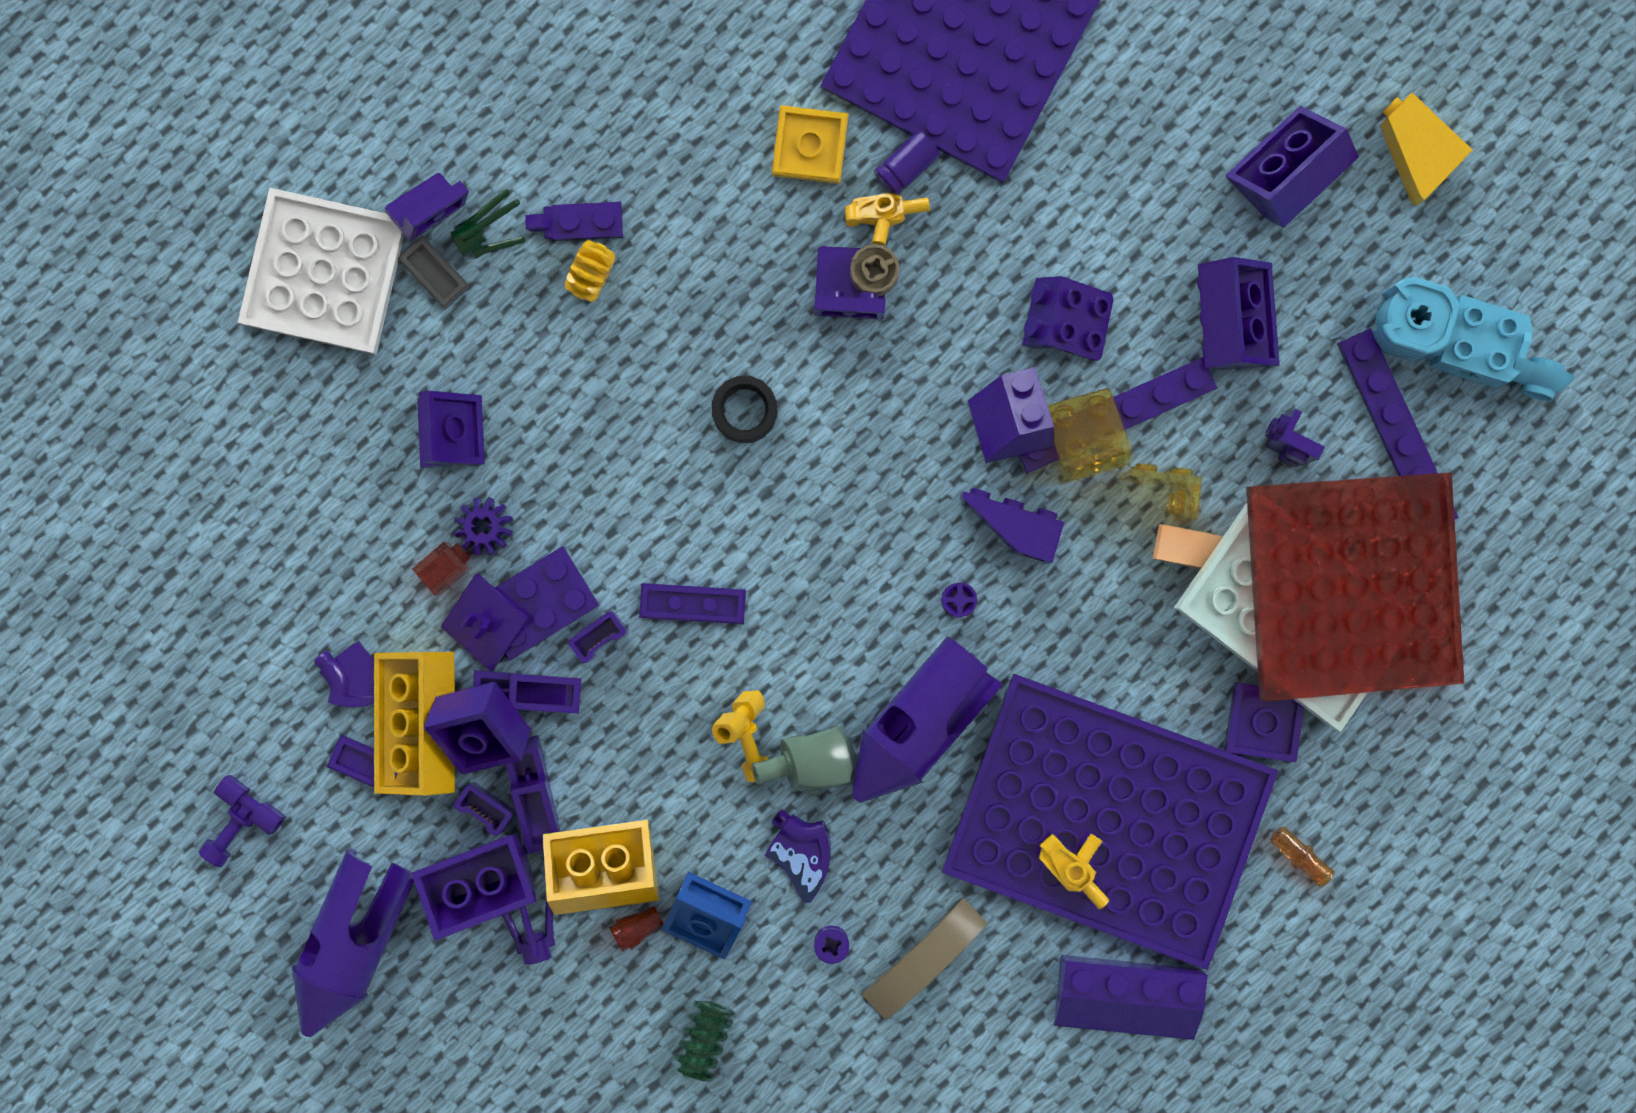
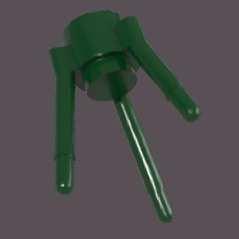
[450,189,526,258]

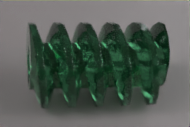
[673,1000,736,1082]

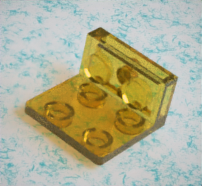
[1047,388,1132,484]
[1121,464,1202,523]

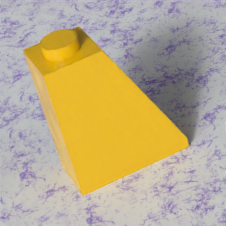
[1379,93,1473,207]

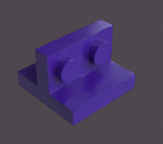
[417,390,485,468]

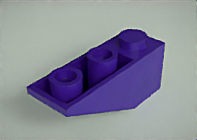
[960,488,1064,564]

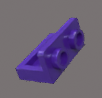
[1265,409,1325,467]

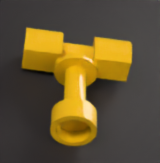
[712,690,768,782]

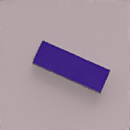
[639,583,746,624]

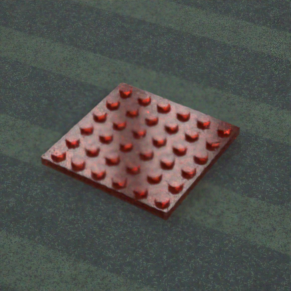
[1246,472,1464,702]

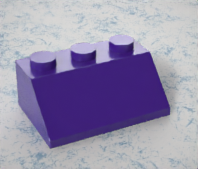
[1225,106,1359,228]
[1197,257,1280,370]
[411,834,537,941]

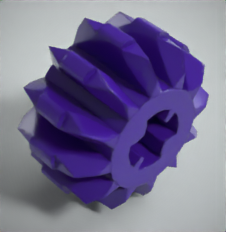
[454,497,514,556]

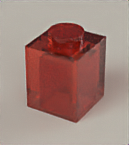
[412,541,472,596]

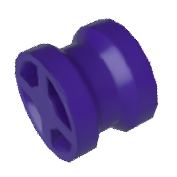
[941,582,978,617]
[814,925,849,964]

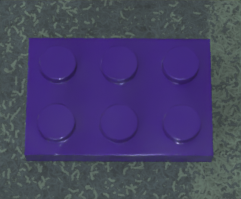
[495,546,600,661]

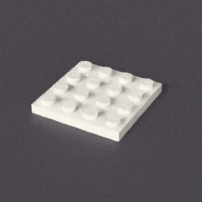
[238,188,404,355]

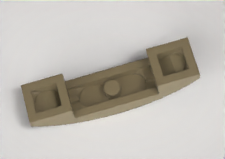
[862,897,988,1020]

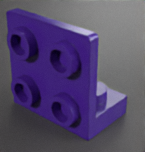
[814,246,886,320]

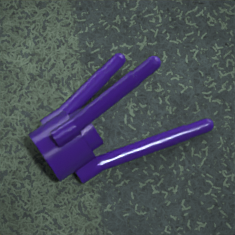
[502,894,556,965]

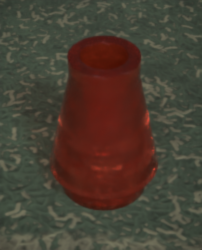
[609,906,664,952]

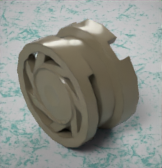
[850,244,899,297]

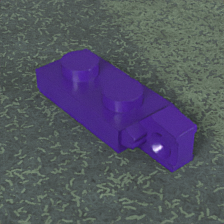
[525,202,623,241]

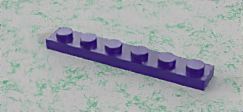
[1337,328,1459,533]
[1018,357,1218,474]

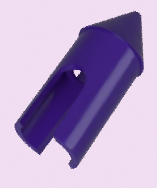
[852,636,1003,803]
[292,849,414,1037]

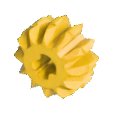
[564,240,615,302]

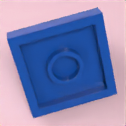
[661,872,752,960]

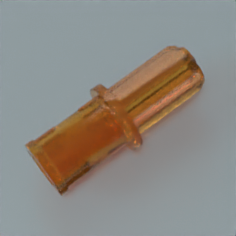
[1270,827,1335,887]

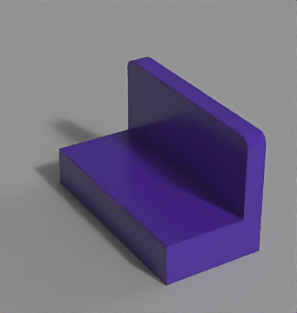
[385,173,469,242]

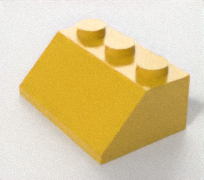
[543,820,659,915]

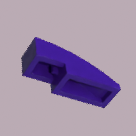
[473,670,582,714]
[505,735,560,854]

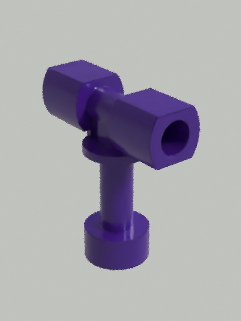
[198,775,287,867]

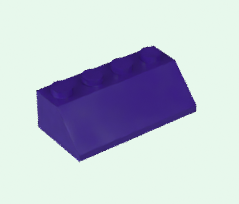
[1054,955,1208,1040]

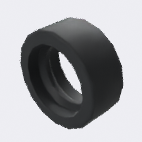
[712,376,777,443]

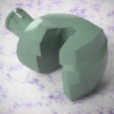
[752,726,858,796]

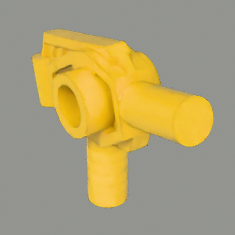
[845,193,930,246]
[1039,833,1109,910]

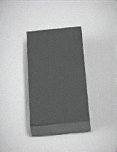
[398,235,471,310]

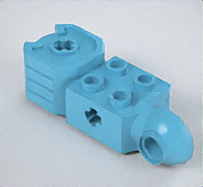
[1372,276,1574,401]

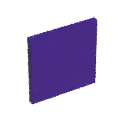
[440,573,529,671]

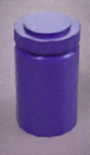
[874,131,940,195]

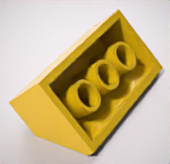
[374,652,455,796]

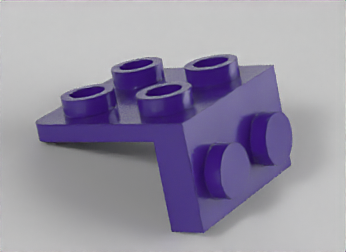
[1022,276,1113,361]

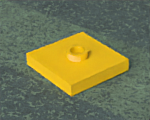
[772,105,849,184]

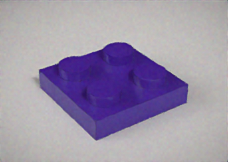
[1224,682,1304,763]

